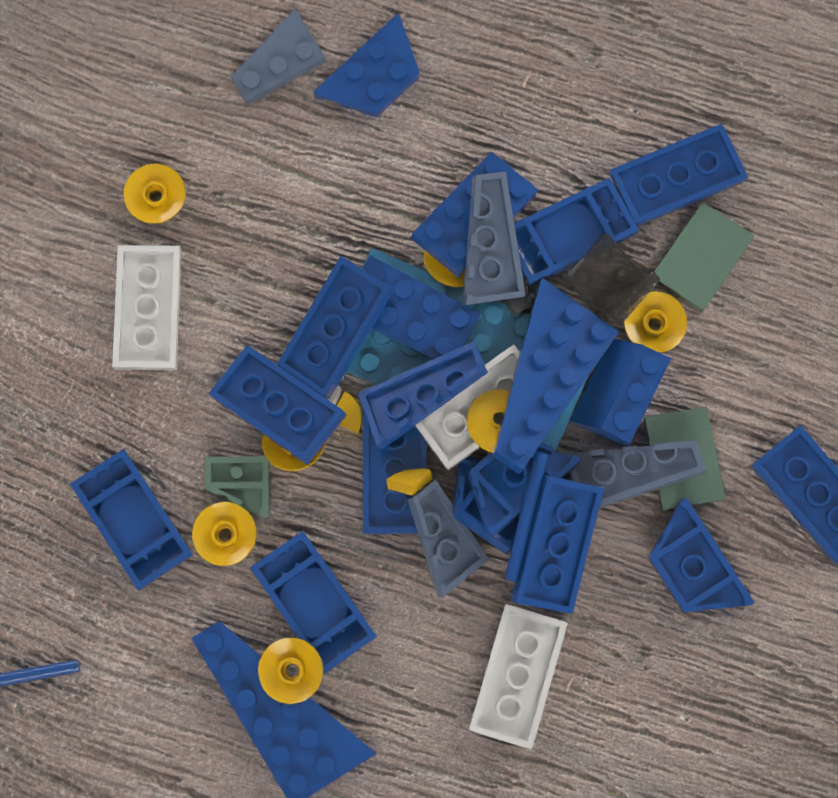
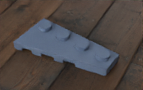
[462,171,526,306]
[564,440,707,509]

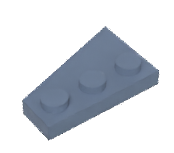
[231,8,326,105]
[407,480,489,598]

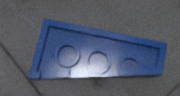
[358,341,488,451]

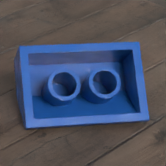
[569,339,671,448]

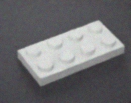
[112,245,182,370]
[415,345,520,471]
[469,604,568,750]

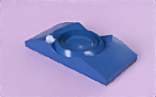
[514,177,639,286]
[70,449,193,591]
[250,531,377,675]

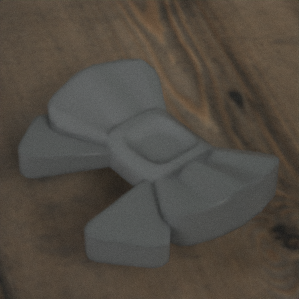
[507,283,538,316]

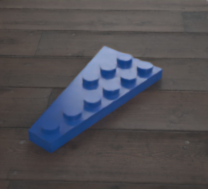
[492,278,619,474]
[191,621,377,798]

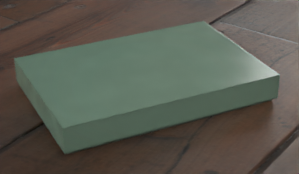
[650,202,754,312]
[644,406,726,511]

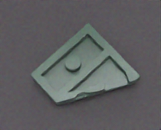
[205,456,270,519]

